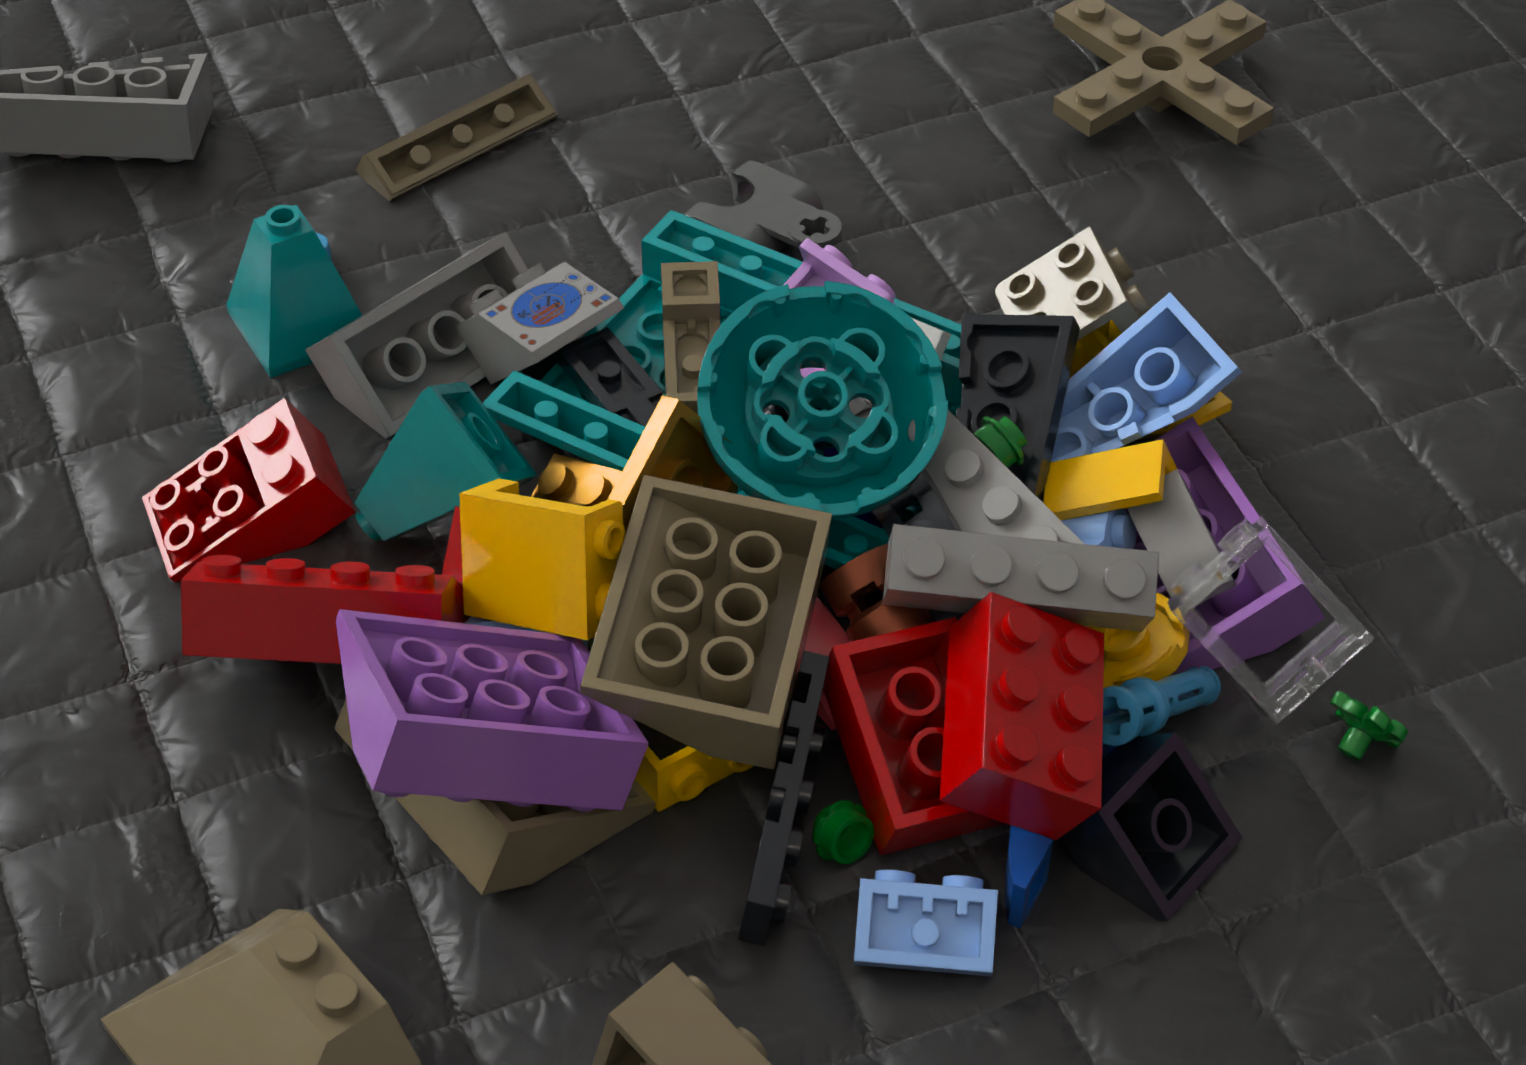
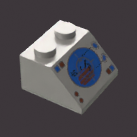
[456,262,624,384]

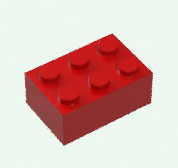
[940,592,1104,840]
[823,617,1003,856]

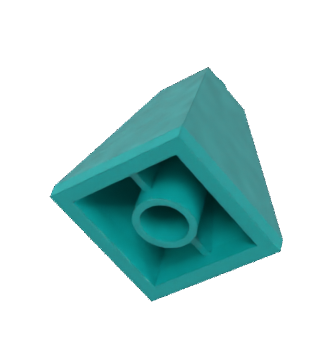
[226,205,362,378]
[354,382,538,542]

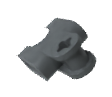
[683,160,842,262]

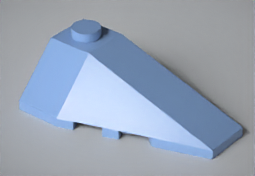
[1051,292,1242,462]

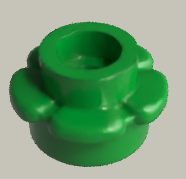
[973,416,1027,468]
[812,800,874,864]

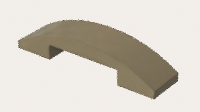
[661,261,720,415]

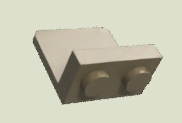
[995,226,1152,341]

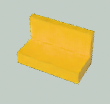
[1043,439,1177,520]

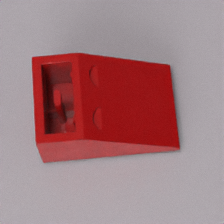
[142,398,356,582]

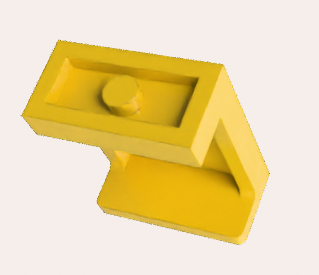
[459,478,626,640]

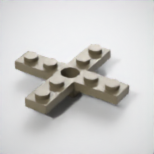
[1053,0,1274,145]

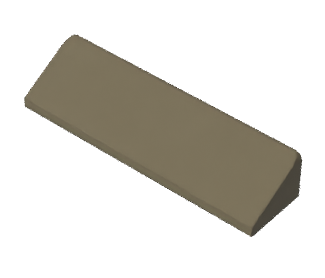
[356,73,558,202]

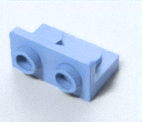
[854,870,998,976]

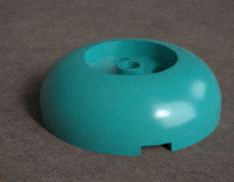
[697,281,948,520]

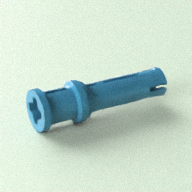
[1102,666,1221,746]

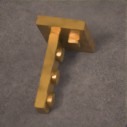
[531,396,739,532]

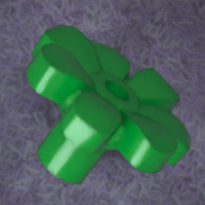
[1329,691,1409,761]

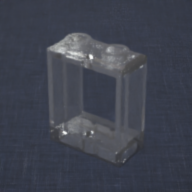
[1167,516,1375,724]

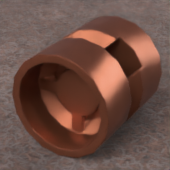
[819,544,934,642]

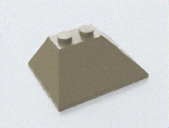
[100,909,422,1065]

